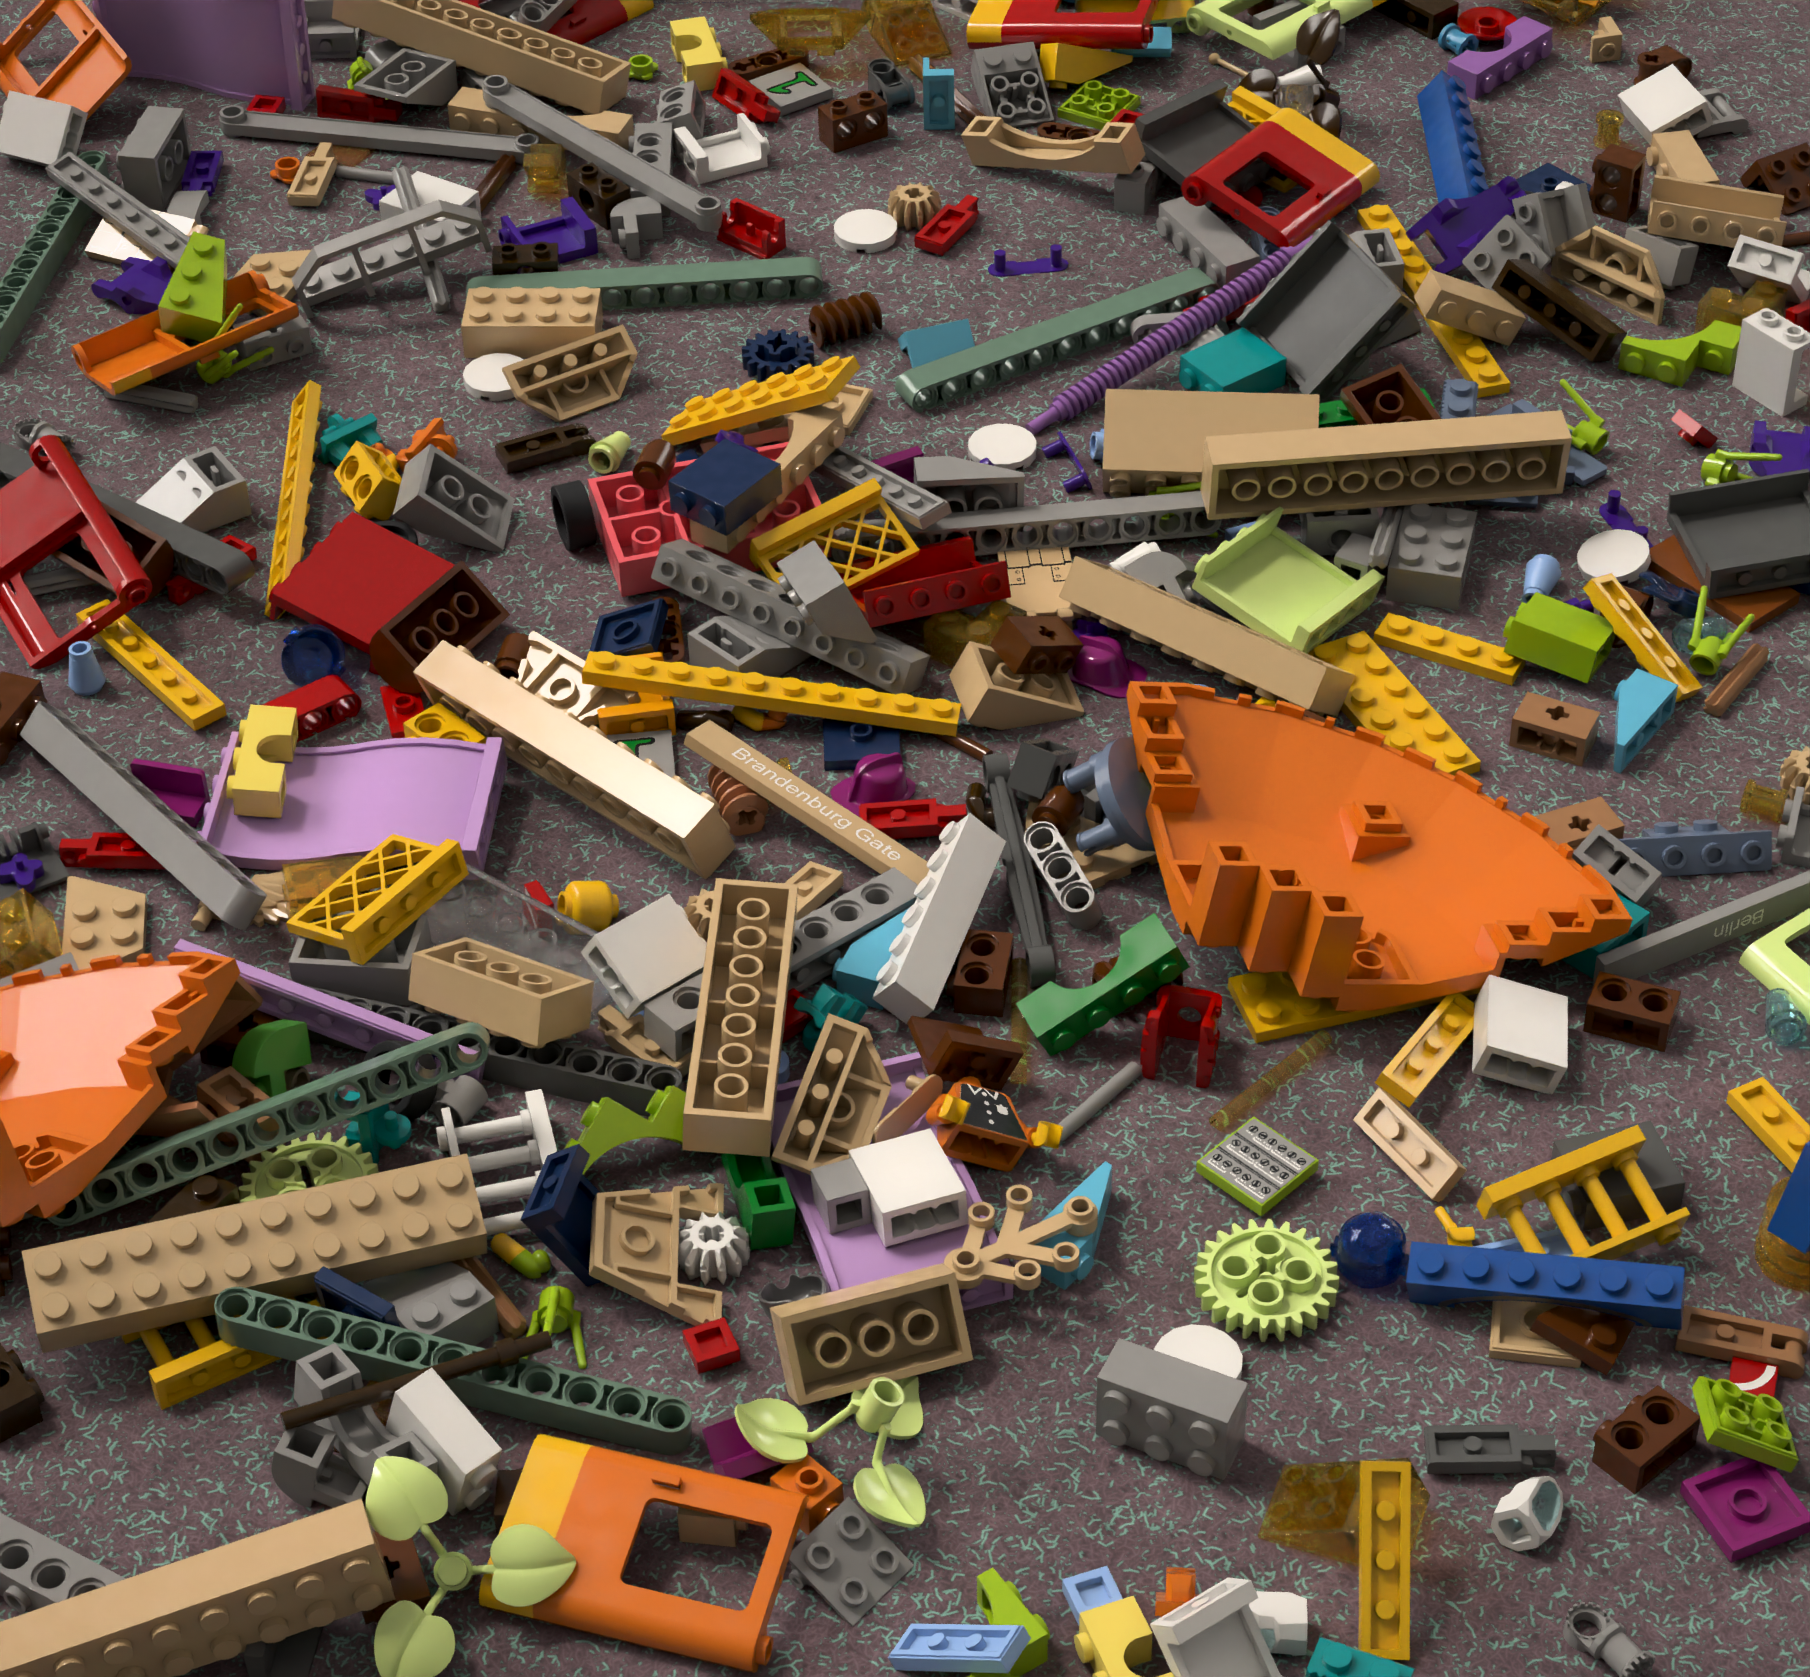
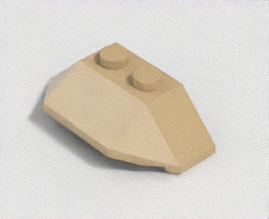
[1551,225,1665,326]
[502,324,638,422]
[771,1013,892,1175]

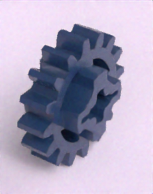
[742,329,815,382]

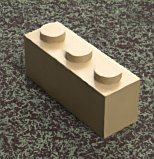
[1646,130,1720,185]
[1414,269,1526,346]

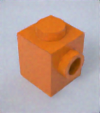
[770,1454,844,1535]

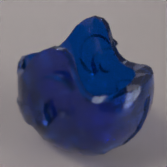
[281,624,346,687]
[1330,1211,1409,1289]

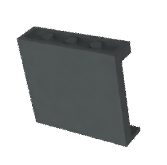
[1135,79,1281,208]
[1236,220,1416,403]
[1667,469,1810,600]

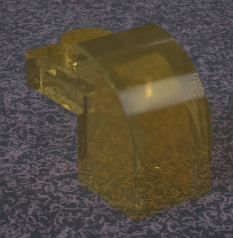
[523,144,566,194]

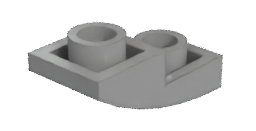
[167,190,210,225]

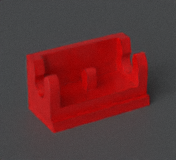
[717,198,786,259]

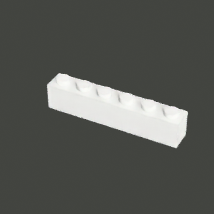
[872,813,1006,1024]

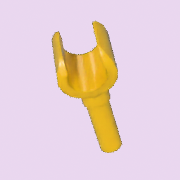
[1434,1206,1475,1247]

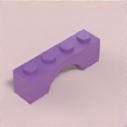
[1447,16,1553,100]

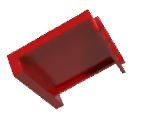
[268,512,455,676]
[838,536,1011,628]

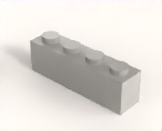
[1156,196,1260,287]

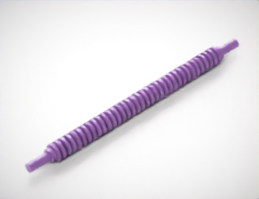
[1025,235,1313,436]

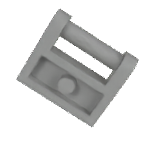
[1695,88,1749,138]

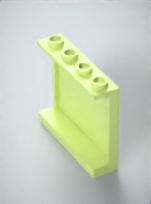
[1191,506,1385,654]

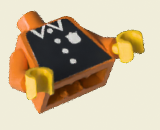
[926,1076,1063,1172]

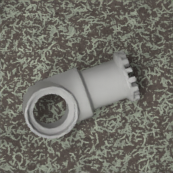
[13,418,75,455]
[1563,1602,1656,1677]

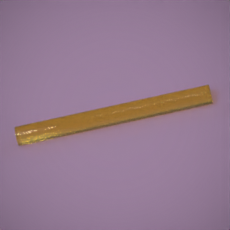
[1010,957,1028,1084]
[1209,1030,1332,1131]

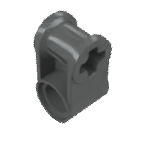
[868,58,915,111]

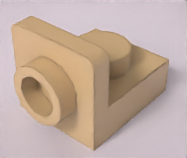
[1589,16,1623,63]

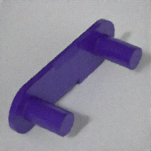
[988,244,1068,277]
[1041,431,1093,493]
[1599,490,1653,549]

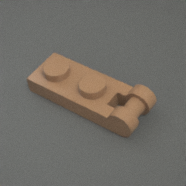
[1675,1305,1809,1379]

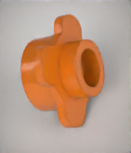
[270,157,300,184]

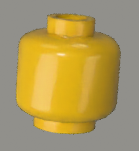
[557,880,619,933]

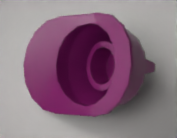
[1067,635,1148,698]
[830,752,916,817]

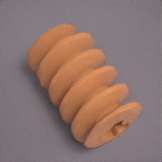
[707,764,768,836]

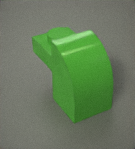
[232,1019,312,1098]

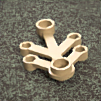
[944,1185,1098,1290]

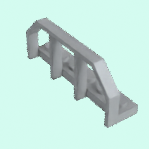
[292,200,492,319]

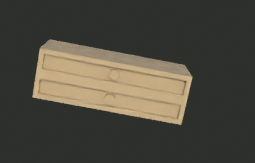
[1102,389,1320,498]

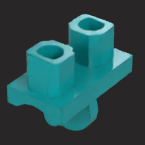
[318,413,383,467]
[793,984,868,1052]
[344,1090,412,1164]

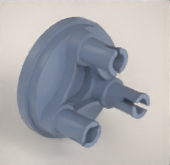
[1062,737,1155,857]

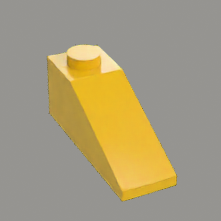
[1039,43,1133,90]

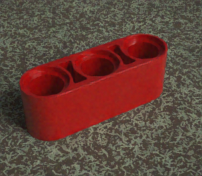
[262,674,362,742]

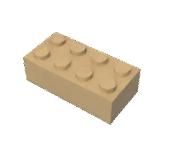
[461,287,603,358]
[408,937,594,1048]
[770,1263,973,1406]

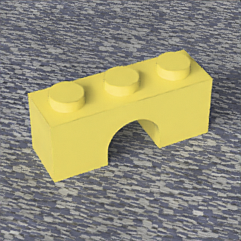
[670,16,728,91]
[226,704,298,818]
[1074,1596,1174,1677]

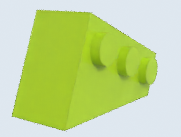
[158,231,228,342]

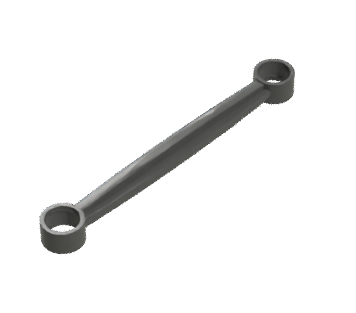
[982,753,1056,988]

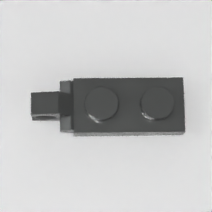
[1424,1424,1556,1474]

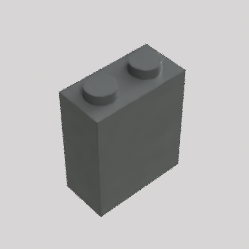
[1547,1121,1686,1231]

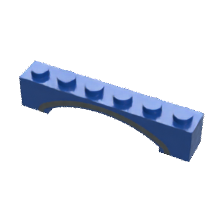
[1406,1241,1686,1330]

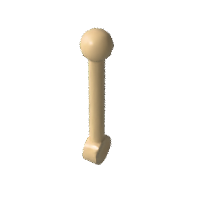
[1209,53,1249,77]

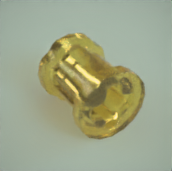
[1593,109,1624,149]
[1740,779,1789,822]

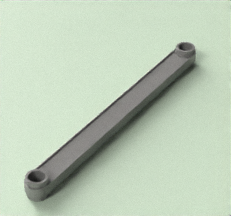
[482,75,723,232]
[219,105,543,166]

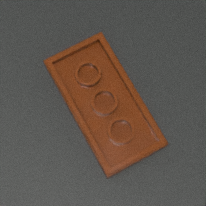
[1648,535,1800,633]

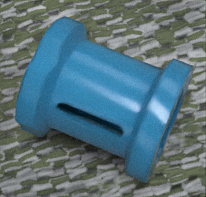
[1438,23,1479,56]

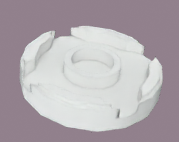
[834,209,897,253]
[463,353,523,401]
[968,424,1036,471]
[1577,529,1651,584]
[1154,1324,1243,1380]

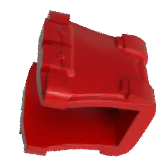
[1140,985,1222,1088]

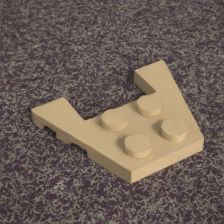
[589,1183,724,1326]

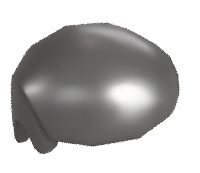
[758,1274,831,1323]

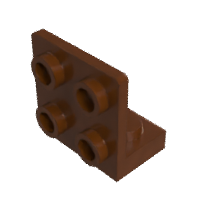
[1739,142,1810,216]
[907,1016,1024,1090]

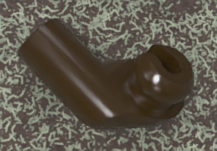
[676,709,735,732]
[965,782,996,829]

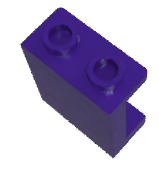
[498,197,598,268]

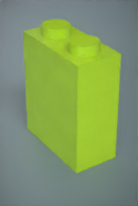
[1503,592,1616,684]

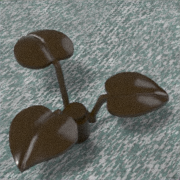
[1237,9,1342,139]

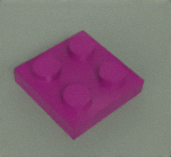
[1680,1457,1810,1563]

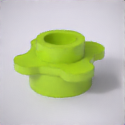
[629,54,658,80]

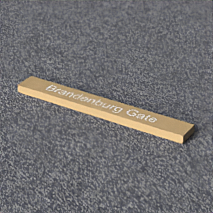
[684,720,930,885]

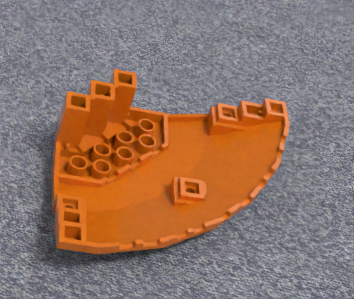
[1126,681,1633,1012]
[0,951,241,1227]

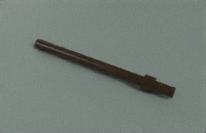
[280,1331,552,1431]

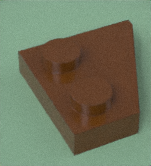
[1530,1305,1635,1376]

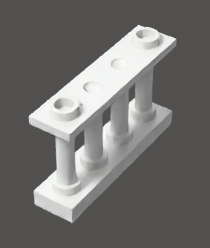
[436,1089,557,1258]

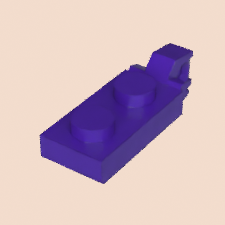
[181,151,224,196]

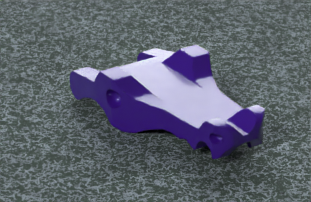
[1405,176,1527,275]
[91,256,172,315]
[1749,420,1810,479]

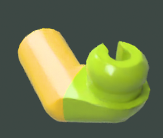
[491,1233,552,1279]

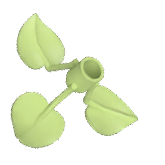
[735,1376,926,1528]
[366,1456,576,1677]

